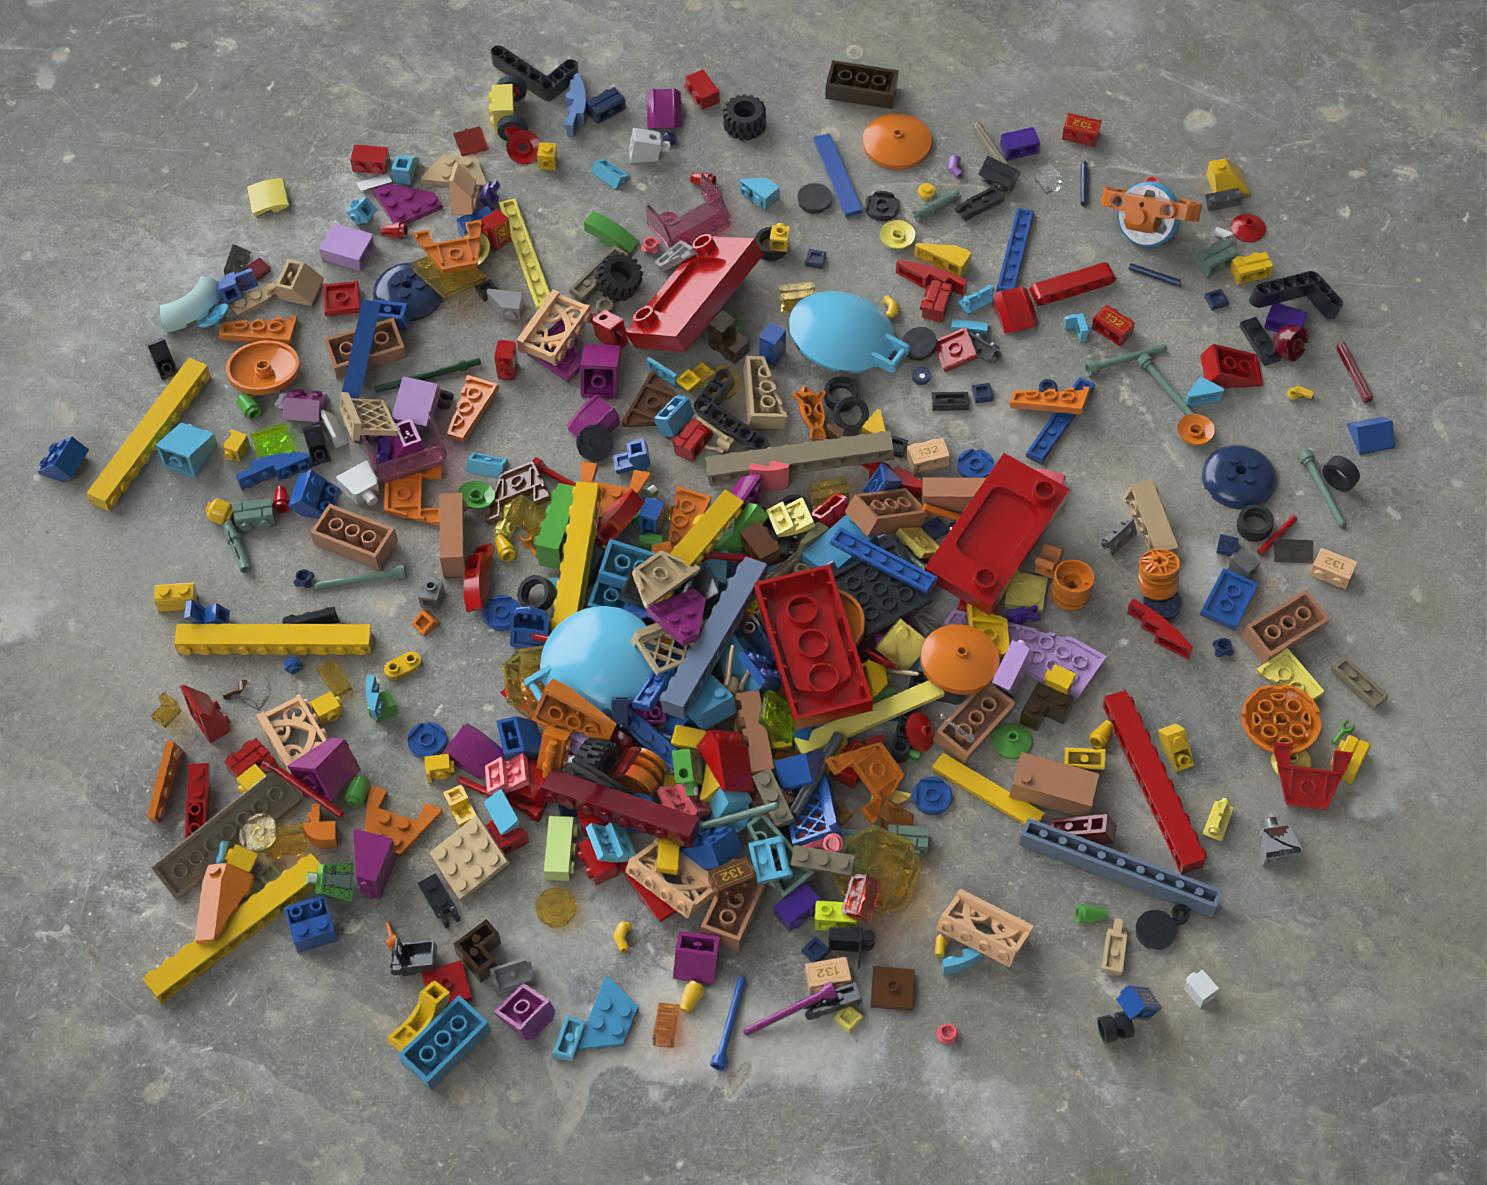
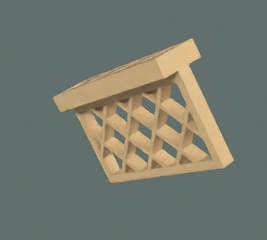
[339,392,398,441]
[630,618,705,676]

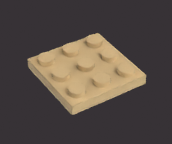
[429,815,510,901]

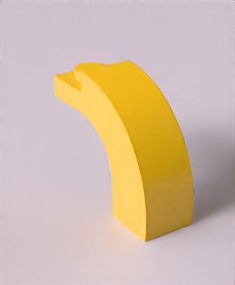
[386,980,450,1052]

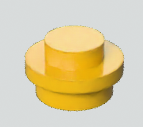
[918,183,935,200]

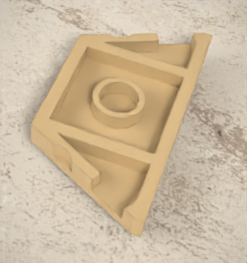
[421,155,487,190]
[632,550,700,609]

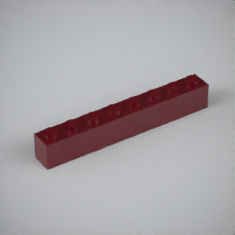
[541,769,700,848]

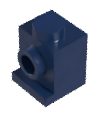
[611,697,632,727]

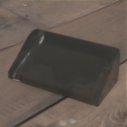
[224,244,252,276]
[1273,538,1314,564]

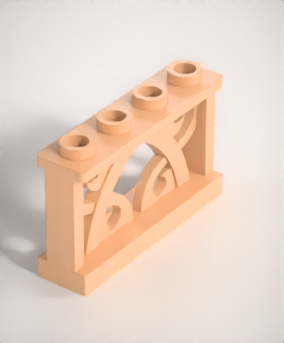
[517,289,592,366]
[257,694,329,774]
[625,838,715,919]
[936,889,1034,967]

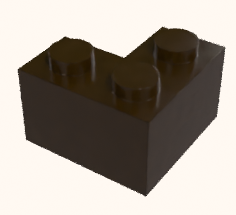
[708,310,750,364]
[1019,682,1074,732]
[453,919,501,983]

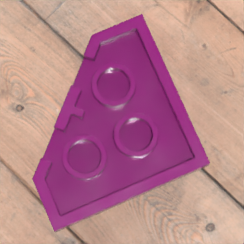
[373,183,443,224]
[527,319,580,382]
[647,588,706,646]

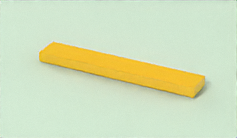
[932,752,1045,826]
[656,774,679,875]

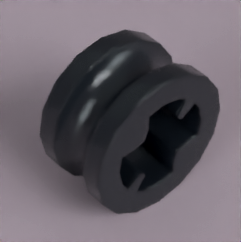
[1170,904,1190,925]

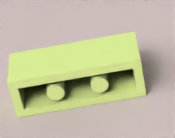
[544,816,578,881]

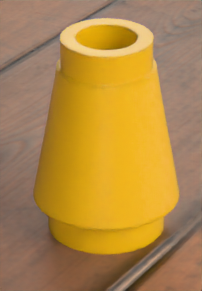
[494,535,516,562]
[1089,720,1114,749]
[679,981,705,1014]

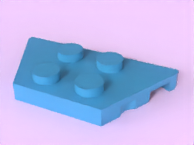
[577,976,638,1051]

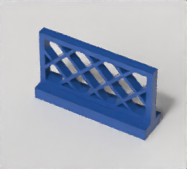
[789,771,843,846]

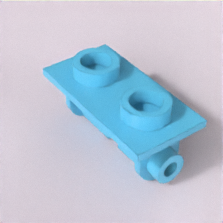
[958,285,995,314]

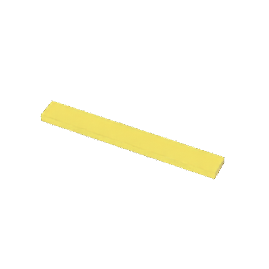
[499,198,550,311]
[794,680,944,754]

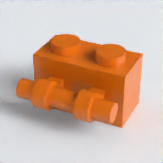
[536,725,573,779]

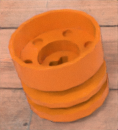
[1138,549,1180,600]
[1050,559,1094,611]
[615,747,668,797]

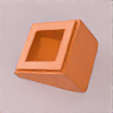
[411,609,441,636]

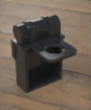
[828,927,875,969]
[390,937,437,976]

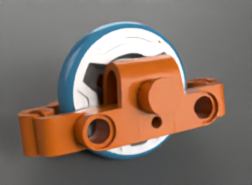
[1101,182,1202,248]

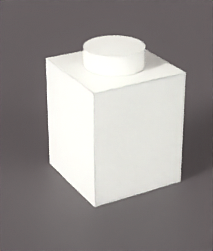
[1184,970,1219,1008]

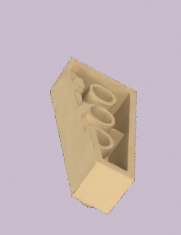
[743,356,787,429]
[1123,479,1179,553]

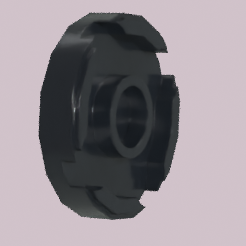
[797,183,832,214]
[865,191,899,221]
[902,327,938,361]
[576,424,613,462]
[1135,910,1177,950]

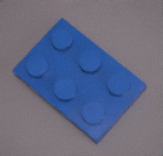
[1200,568,1259,631]
[737,650,782,690]

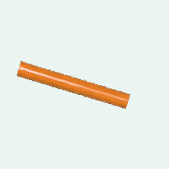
[923,503,961,521]

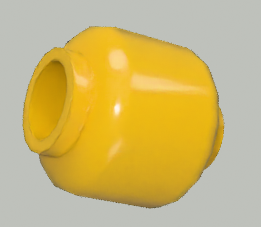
[205,498,234,525]

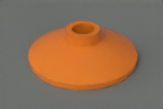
[1177,414,1215,445]

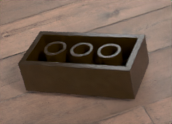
[825,60,899,109]

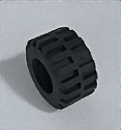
[723,94,766,140]
[595,252,643,302]
[573,737,621,784]

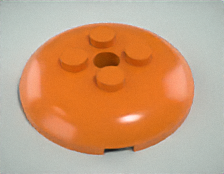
[1241,684,1322,755]

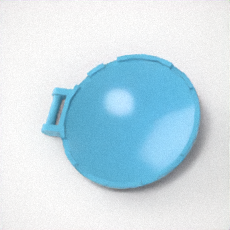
[789,291,911,373]
[524,606,656,712]

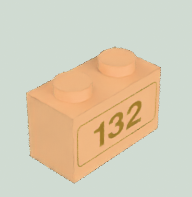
[906,438,950,474]
[1310,548,1357,589]
[805,957,851,995]

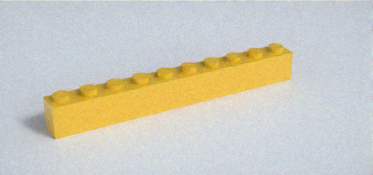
[87,357,211,511]
[174,624,373,655]
[143,853,321,1004]

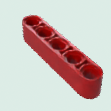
[1029,262,1116,306]

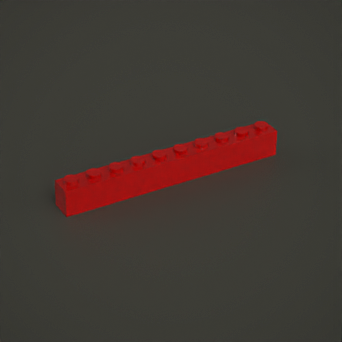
[1102,690,1207,874]

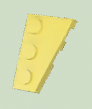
[1256,648,1325,701]

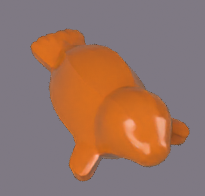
[792,386,827,441]

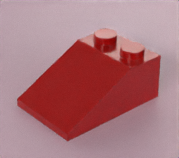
[1200,344,1263,389]
[180,685,231,744]
[697,730,754,793]

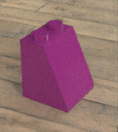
[580,344,621,399]
[287,738,361,800]
[353,828,398,899]

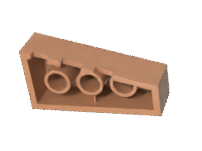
[734,690,776,781]

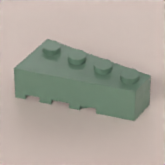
[747,814,815,900]

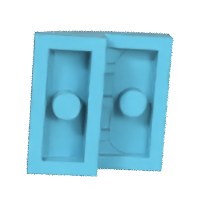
[586,822,636,862]

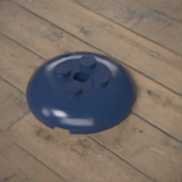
[373,262,444,322]
[1202,445,1277,509]

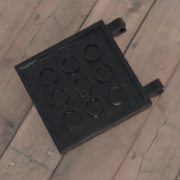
[826,532,933,640]

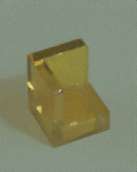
[151,692,182,728]

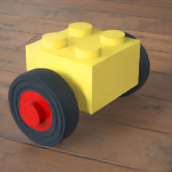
[489,75,528,141]

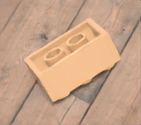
[449,163,480,214]

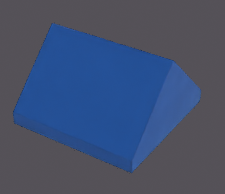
[1347,417,1395,455]
[862,462,902,493]
[774,750,824,791]

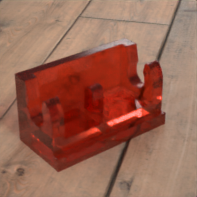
[841,875,881,922]

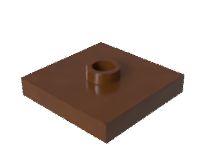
[870,966,915,1011]

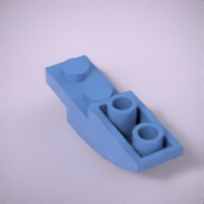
[564,73,587,137]

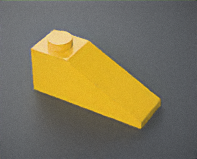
[914,243,972,277]

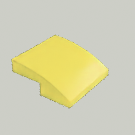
[247,178,290,217]
[766,497,816,537]

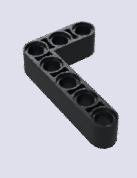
[491,45,579,101]
[1249,271,1344,319]
[693,369,770,450]
[891,671,965,763]

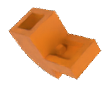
[1034,543,1064,578]
[303,804,338,849]

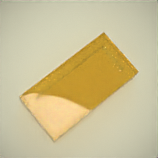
[316,659,352,697]

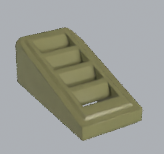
[796,522,830,557]

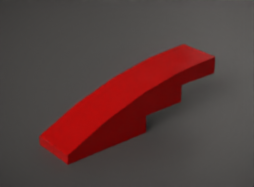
[896,260,968,296]
[1127,598,1193,660]
[615,861,677,922]

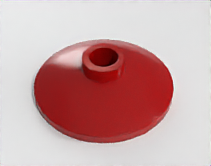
[506,130,540,165]
[1230,214,1266,242]
[865,649,900,669]
[906,712,935,752]

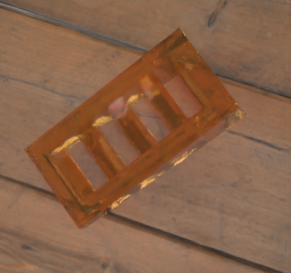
[653,1003,680,1048]

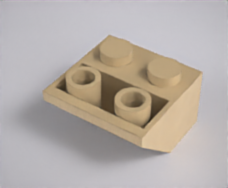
[275,259,324,307]

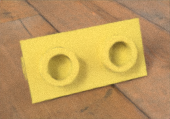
[494,499,523,541]
[1202,798,1234,842]

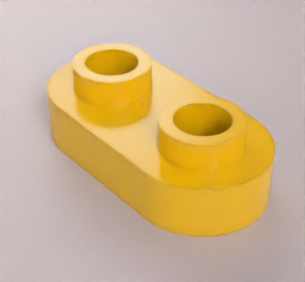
[384,652,422,681]

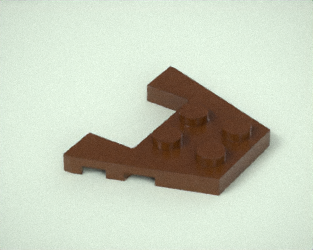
[485,461,551,525]

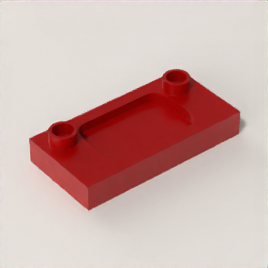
[625,234,764,352]
[924,453,1070,616]
[754,564,873,730]

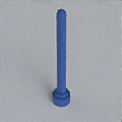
[710,976,746,1071]

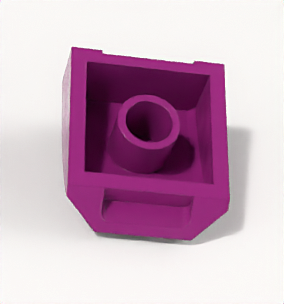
[647,88,681,128]
[567,395,620,437]
[445,723,503,779]
[493,983,555,1040]

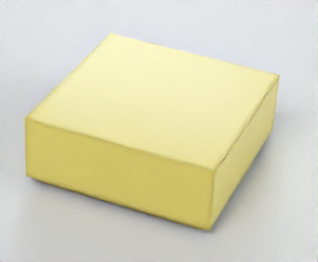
[834,1006,864,1033]

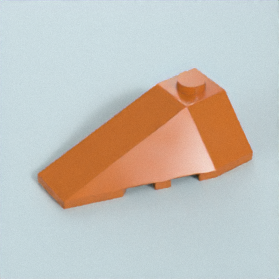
[531,678,616,741]
[195,863,255,943]

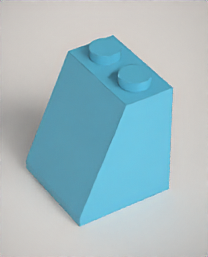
[156,423,217,478]

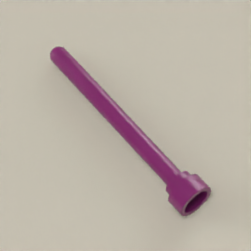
[743,981,838,1036]

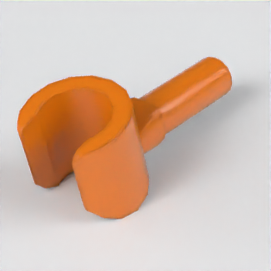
[521,533,537,559]
[385,922,396,951]

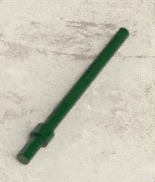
[374,357,481,393]

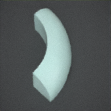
[160,276,222,333]

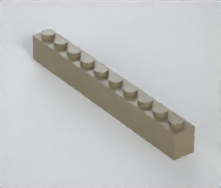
[706,431,895,486]

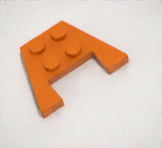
[413,220,482,274]
[384,461,442,526]
[580,461,651,520]
[824,742,905,825]
[364,785,443,857]

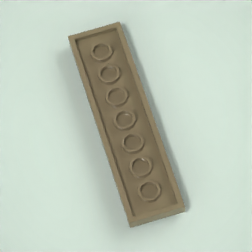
[150,771,303,899]

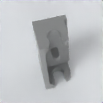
[489,956,537,996]

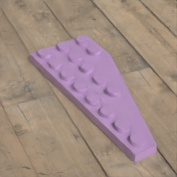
[943,609,1107,702]

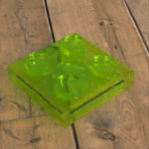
[250,423,296,459]
[758,689,795,744]

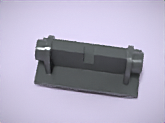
[1205,188,1244,212]
[969,332,1002,363]
[1101,519,1137,556]

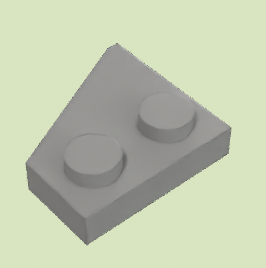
[654,240,697,271]
[912,611,946,638]

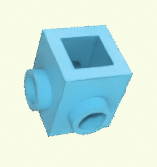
[346,197,378,225]

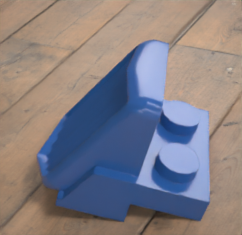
[510,606,552,650]

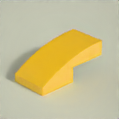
[676,362,715,392]
[443,785,476,828]

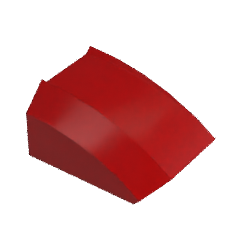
[992,286,1039,333]
[506,758,548,808]

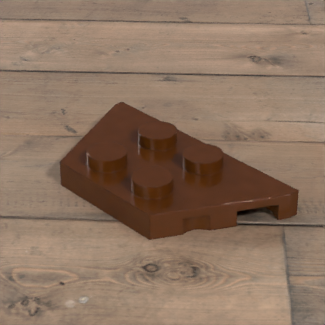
[621,370,678,427]

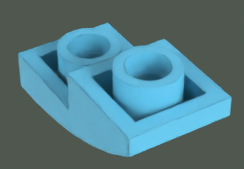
[366,674,383,720]
[942,947,983,975]

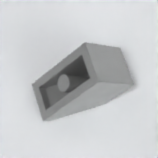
[487,289,524,320]

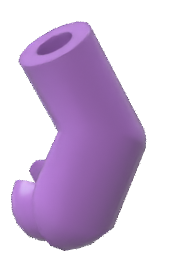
[948,154,964,179]

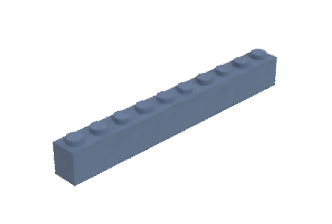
[660,557,767,719]
[1019,818,1223,918]

